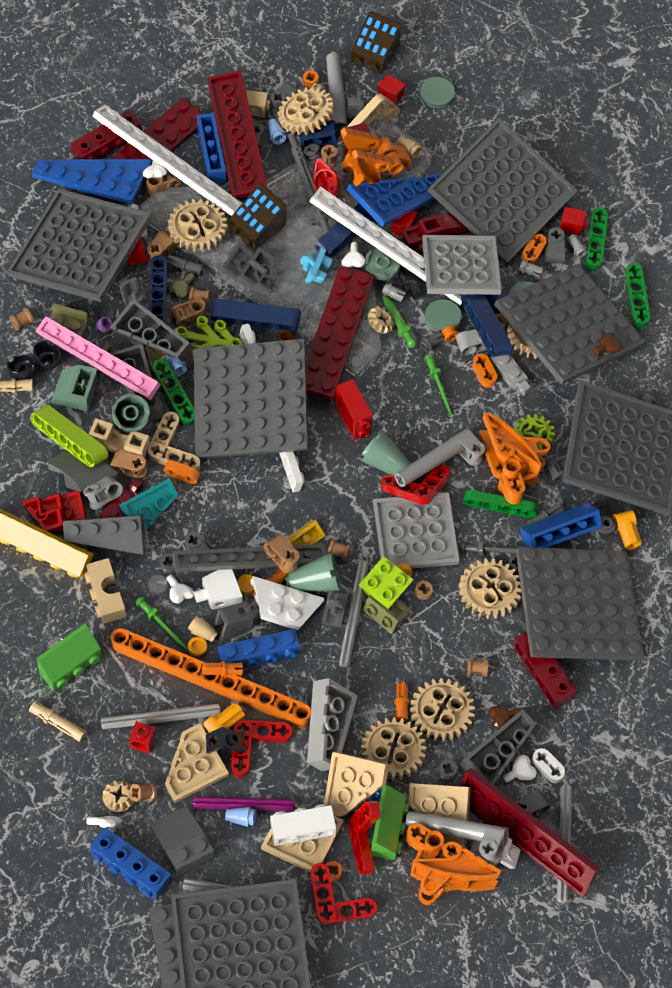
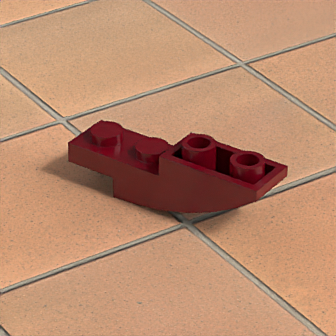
[401,213,470,248]

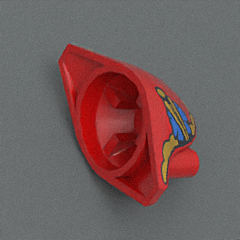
[313,158,341,199]

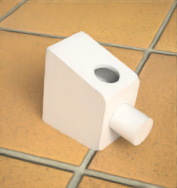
[194,569,242,609]

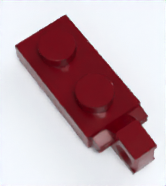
[99,478,143,517]

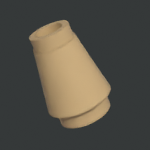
[396,136,423,159]
[188,616,218,642]

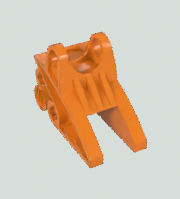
[341,127,412,186]
[478,412,551,504]
[406,823,501,905]

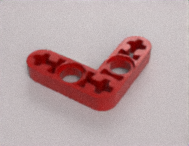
[381,465,450,505]
[231,720,292,778]
[348,801,380,875]
[310,863,377,924]

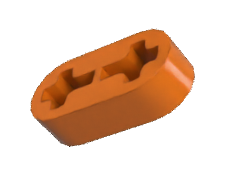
[522,234,547,264]
[472,354,497,388]
[163,460,200,484]

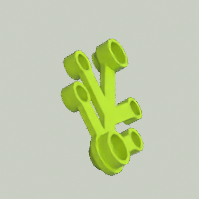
[174,316,244,357]

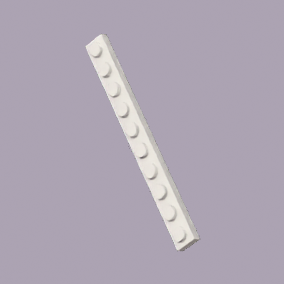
[93,105,242,216]
[310,187,462,305]
[239,324,304,492]

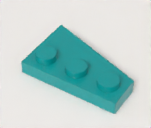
[119,478,178,531]

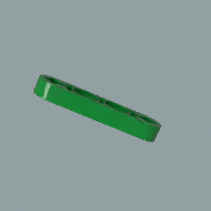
[586,207,608,270]
[625,263,650,328]
[152,359,195,425]
[463,490,538,518]

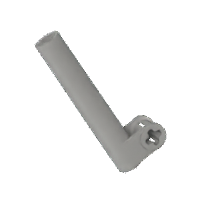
[326,53,348,132]
[395,429,485,487]
[406,811,509,866]

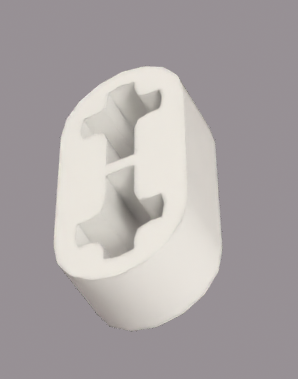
[532,748,565,783]

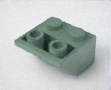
[51,364,99,411]

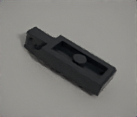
[398,264,422,300]

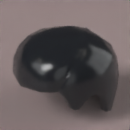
[33,340,61,369]
[7,355,37,380]

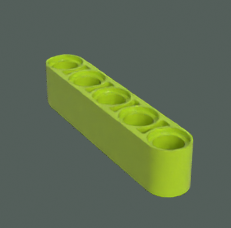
[30,405,108,467]

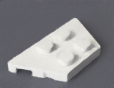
[251,576,324,630]

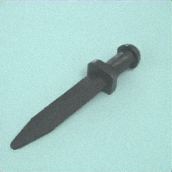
[460,542,516,556]

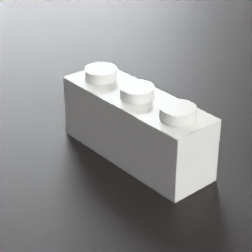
[270,804,336,846]

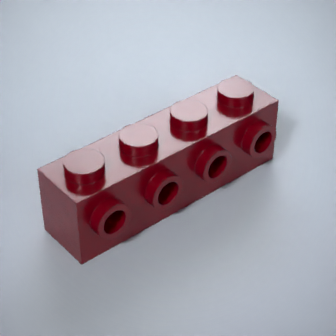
[70,110,142,159]
[513,632,577,710]

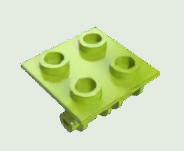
[359,556,414,609]

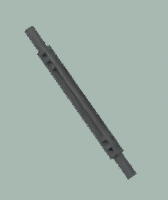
[288,133,330,234]

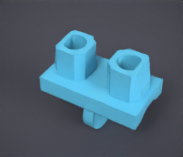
[300,248,332,284]

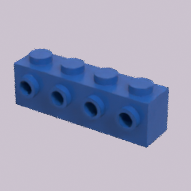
[196,113,228,184]
[520,503,602,548]
[218,629,300,670]
[90,827,172,900]

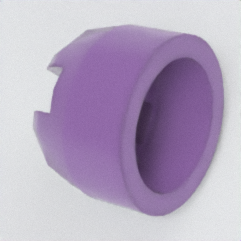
[96,317,113,333]

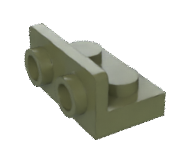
[50,303,89,338]
[363,596,411,634]

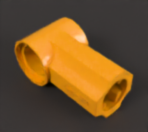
[613,510,642,550]
[203,703,245,741]

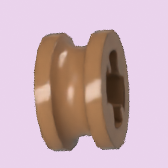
[414,581,433,600]

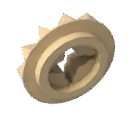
[368,306,395,334]
[103,780,134,812]

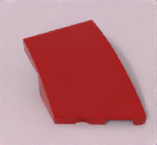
[22,491,87,532]

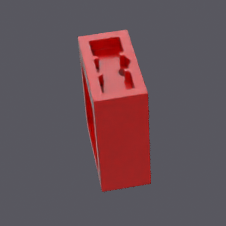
[335,379,373,440]

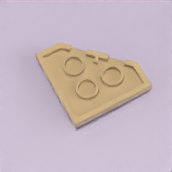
[165,723,229,803]
[324,752,389,817]
[408,783,471,849]
[261,815,344,875]

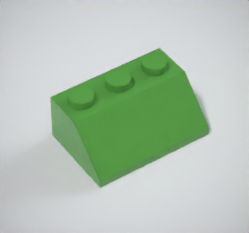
[37,624,102,691]
[371,785,409,860]

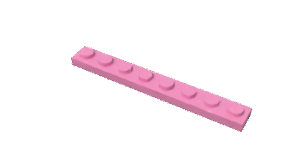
[35,317,161,400]

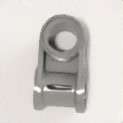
[455,329,487,355]
[83,476,123,510]

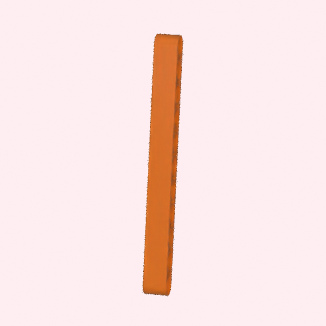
[111,628,311,728]

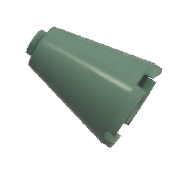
[111,394,150,432]
[358,429,411,475]
[285,553,341,592]

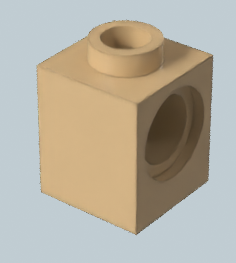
[246,90,270,117]

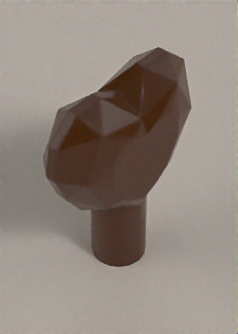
[593,333,622,355]
[488,706,522,728]

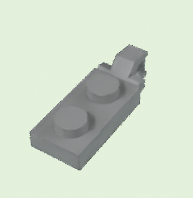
[490,355,531,396]

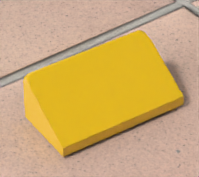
[287,520,326,545]

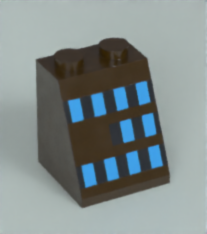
[351,10,402,75]
[230,183,287,250]

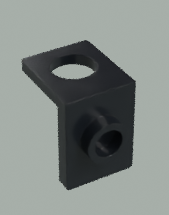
[206,727,243,754]

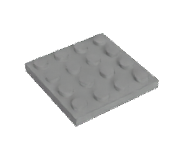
[422,235,501,295]
[373,492,459,569]

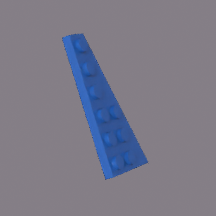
[31,159,152,205]
[347,173,443,227]

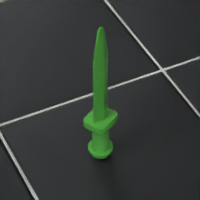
[382,295,417,348]
[424,354,452,417]
[136,597,189,652]

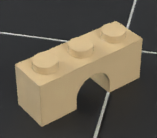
[89,418,150,461]
[84,558,126,624]

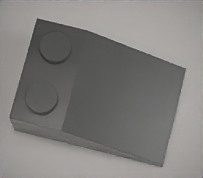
[150,806,214,877]

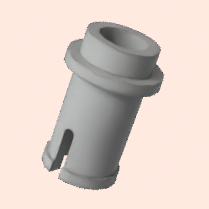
[567,234,587,258]
[519,260,543,278]
[382,283,407,303]

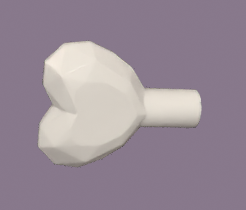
[143,160,166,179]
[342,242,365,268]
[166,575,194,603]
[502,755,537,783]
[87,816,122,829]

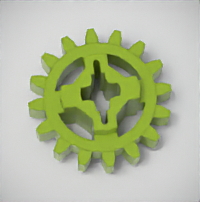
[514,414,555,450]

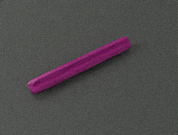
[193,796,295,811]

